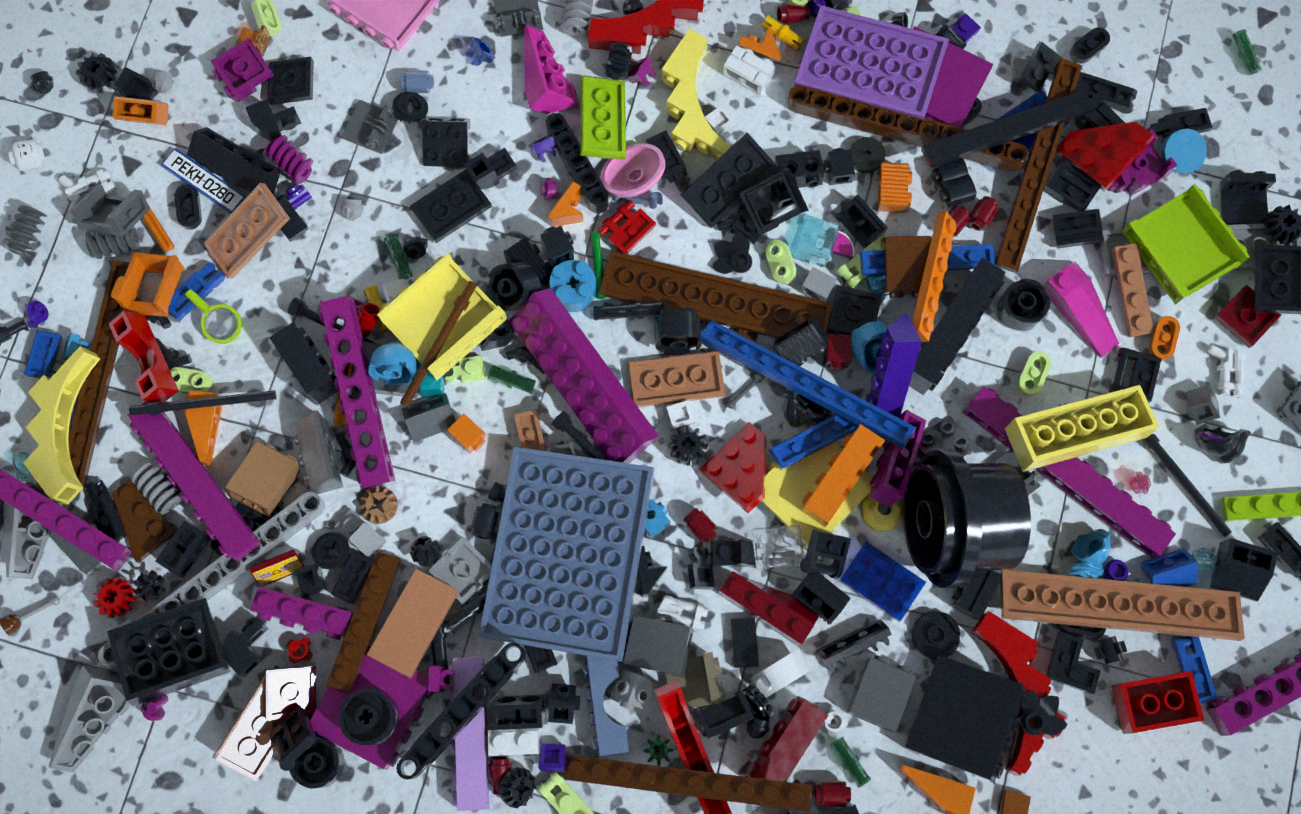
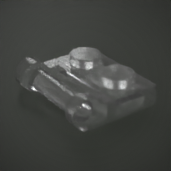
[751,525,805,571]

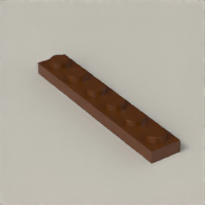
[326,551,401,694]

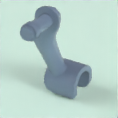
[613,192,663,209]

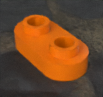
[1149,316,1180,361]

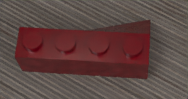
[718,571,819,647]

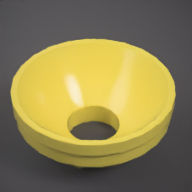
[860,493,903,532]

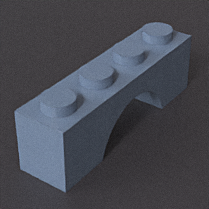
[583,656,629,756]

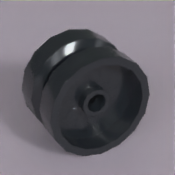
[339,689,399,746]

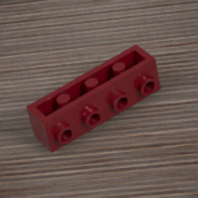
[745,696,829,782]

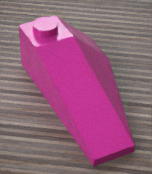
[524,25,580,114]
[1044,262,1119,358]

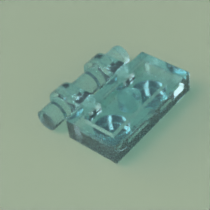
[790,213,839,267]

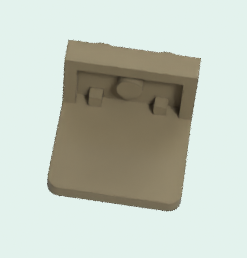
[665,652,725,709]

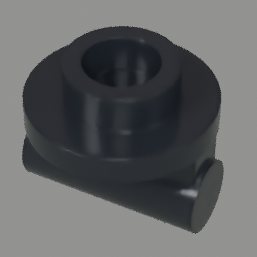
[403,238,428,259]

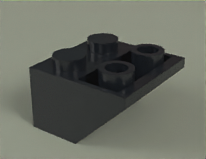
[1210,538,1278,602]

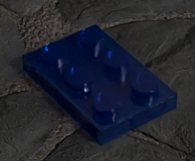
[839,541,926,622]

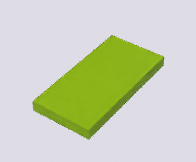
[580,76,626,160]

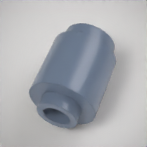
[400,70,434,93]

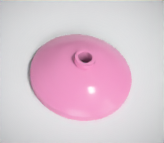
[600,143,665,197]

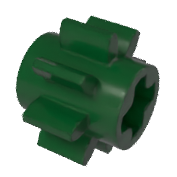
[643,735,674,766]

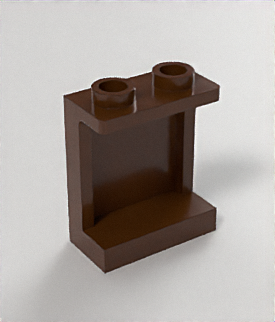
[881,236,932,298]

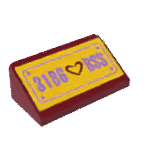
[249,549,305,587]

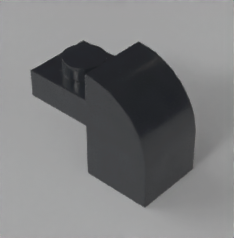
[245,99,302,140]
[464,148,518,189]
[276,194,309,242]
[223,620,269,677]

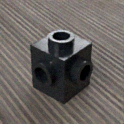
[545,683,581,724]

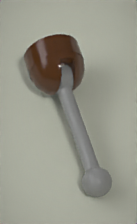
[0,596,60,636]

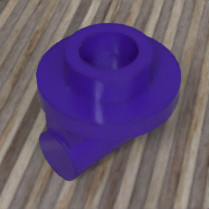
[285,184,312,210]
[25,301,49,328]

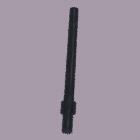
[129,390,277,416]
[1143,433,1232,537]

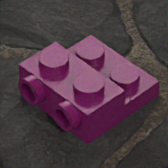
[211,38,274,102]

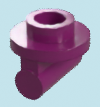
[140,695,169,721]

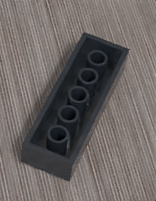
[909,257,1006,395]

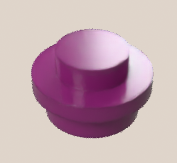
[540,178,557,200]

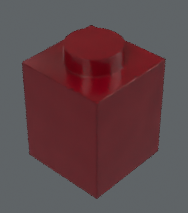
[825,334,851,371]

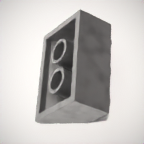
[293,410,343,494]

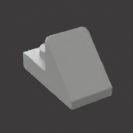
[334,509,387,559]

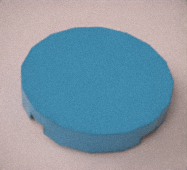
[1161,129,1207,174]

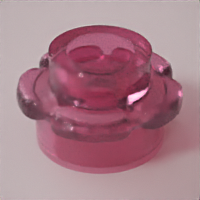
[1129,471,1151,494]

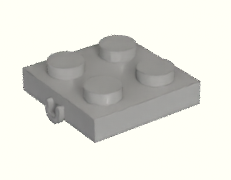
[428,537,492,605]

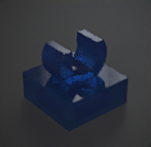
[465,37,496,66]

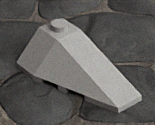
[3,480,63,579]
[49,665,130,772]

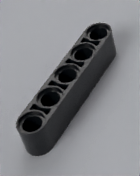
[546,113,609,214]

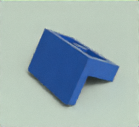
[1141,548,1197,587]

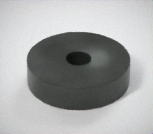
[850,137,885,174]

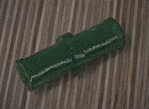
[1232,29,1262,75]
[384,234,413,280]
[487,365,536,394]
[830,736,871,788]

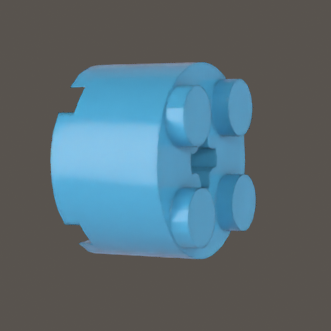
[550,260,596,312]
[851,321,889,375]

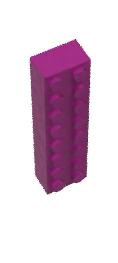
[508,288,659,463]

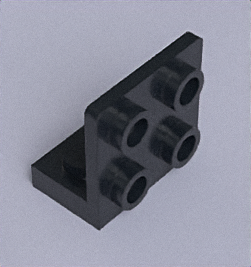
[422,118,470,167]

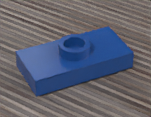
[24,330,62,379]

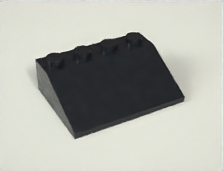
[107,598,231,706]

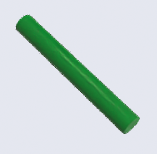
[590,232,606,299]

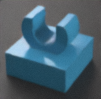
[61,333,90,361]

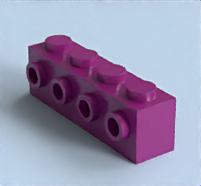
[869,410,926,507]
[250,587,353,641]

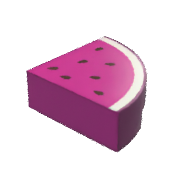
[832,230,855,259]

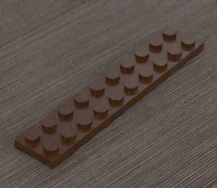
[599,251,833,338]

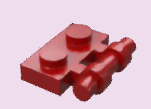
[597,200,656,254]

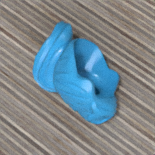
[1068,529,1111,578]

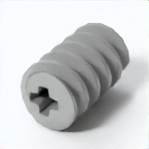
[561,0,593,37]
[131,463,183,515]

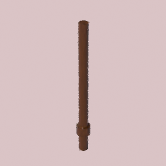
[400,281,477,407]

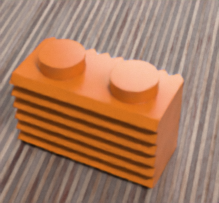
[112,96,169,126]
[877,162,912,213]

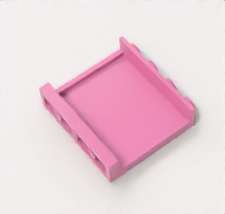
[326,0,440,52]

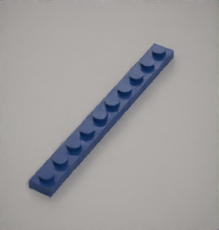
[701,321,916,449]

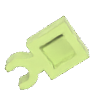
[445,355,486,383]

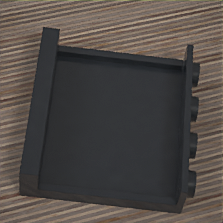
[905,655,1029,783]

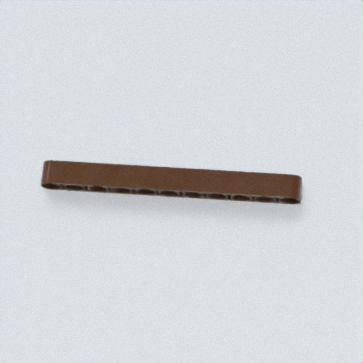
[788,85,1028,171]

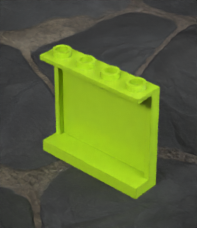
[1122,184,1250,305]

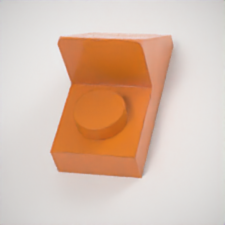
[738,27,782,62]
[547,181,583,227]

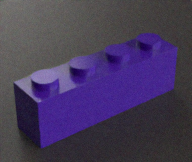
[866,314,922,417]

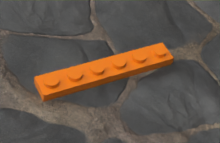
[912,211,956,342]

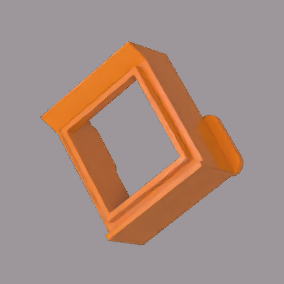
[111,252,185,317]

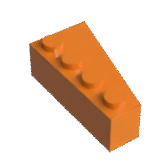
[801,424,885,527]

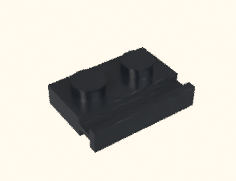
[1052,209,1104,249]

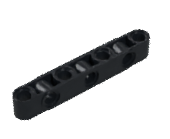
[396,642,526,780]

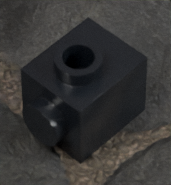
[823,148,855,185]

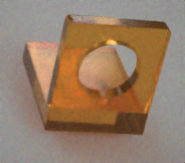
[235,25,272,57]

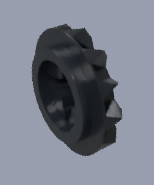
[392,92,428,124]
[312,532,351,570]
[744,684,774,720]
[500,767,537,809]

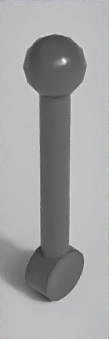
[727,373,764,409]

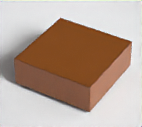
[1000,790,1031,814]

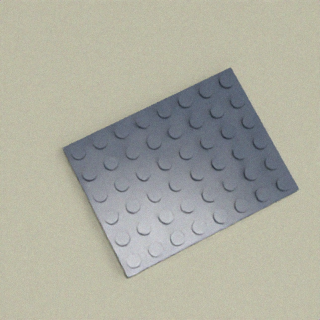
[479,447,655,662]

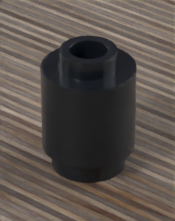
[470,503,499,540]

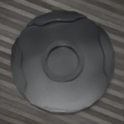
[911,611,960,660]

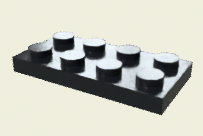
[680,132,777,228]

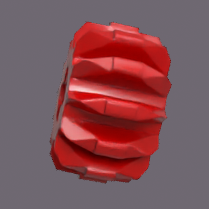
[92,577,137,619]

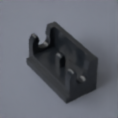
[836,194,888,249]

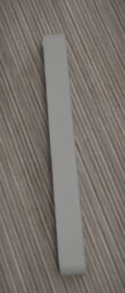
[98,492,325,667]

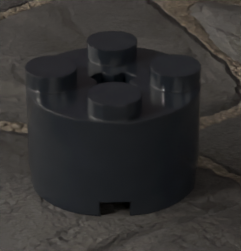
[486,262,543,311]
[997,279,1050,331]
[654,308,702,355]
[289,737,345,789]

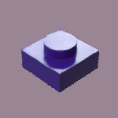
[952,13,981,43]
[538,744,567,772]

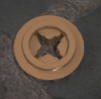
[359,486,398,524]

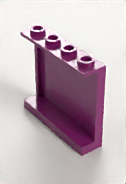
[913,26,994,128]
[310,646,434,770]

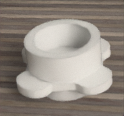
[822,707,848,737]

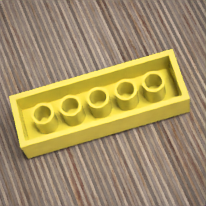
[1005,385,1160,472]

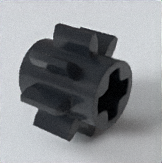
[410,536,441,566]
[133,570,166,602]
[1094,636,1128,664]

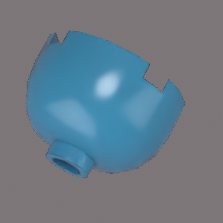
[368,342,417,385]

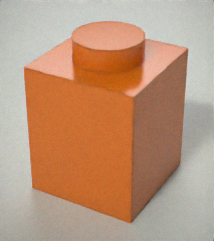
[447,413,486,453]

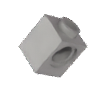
[799,267,837,302]

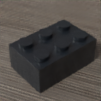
[269,322,338,405]

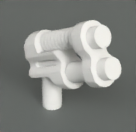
[58,169,116,205]
[1208,345,1246,397]
[655,595,709,632]

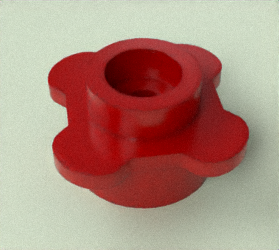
[287,637,313,664]

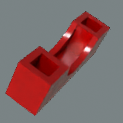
[109,310,179,403]

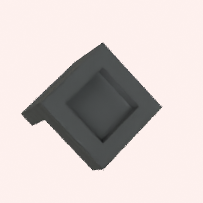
[1187,384,1220,425]

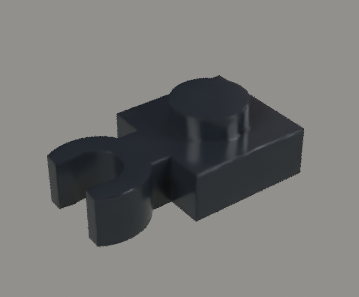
[687,547,715,590]

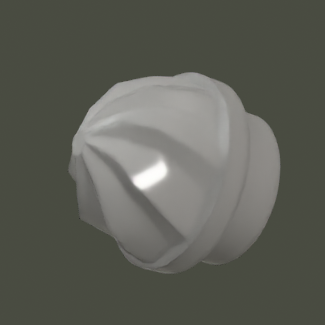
[151,71,174,93]
[341,199,364,221]

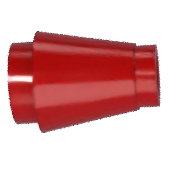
[358,303,380,337]

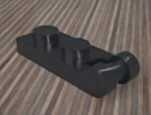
[1074,72,1138,114]

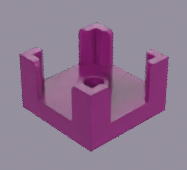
[1126,129,1178,196]

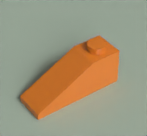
[184,390,223,467]
[898,765,976,814]

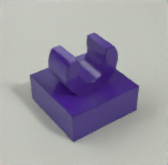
[529,135,556,162]

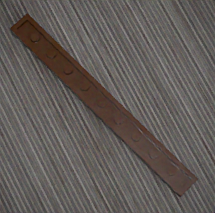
[995,58,1082,273]
[69,260,130,488]
[564,754,812,812]

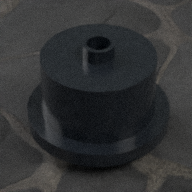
[903,449,1031,588]

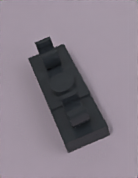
[816,619,892,673]

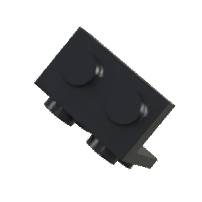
[1220,170,1276,225]

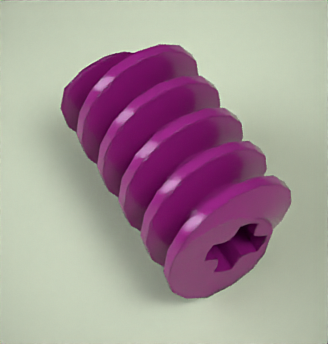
[263,135,313,184]

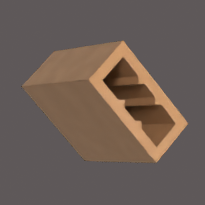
[225,441,300,518]

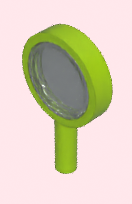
[185,289,243,344]

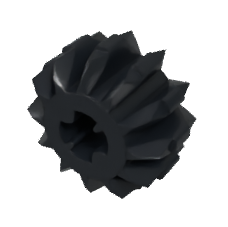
[605,42,633,80]
[76,52,118,92]
[1263,205,1301,245]
[668,426,708,466]

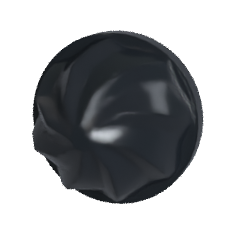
[623,0,644,15]
[30,71,54,94]
[746,714,770,739]

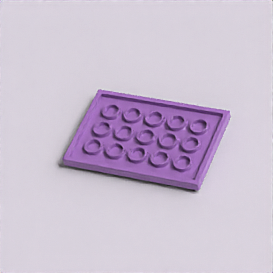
[794,5,949,119]

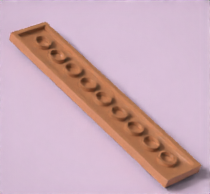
[1000,570,1245,641]

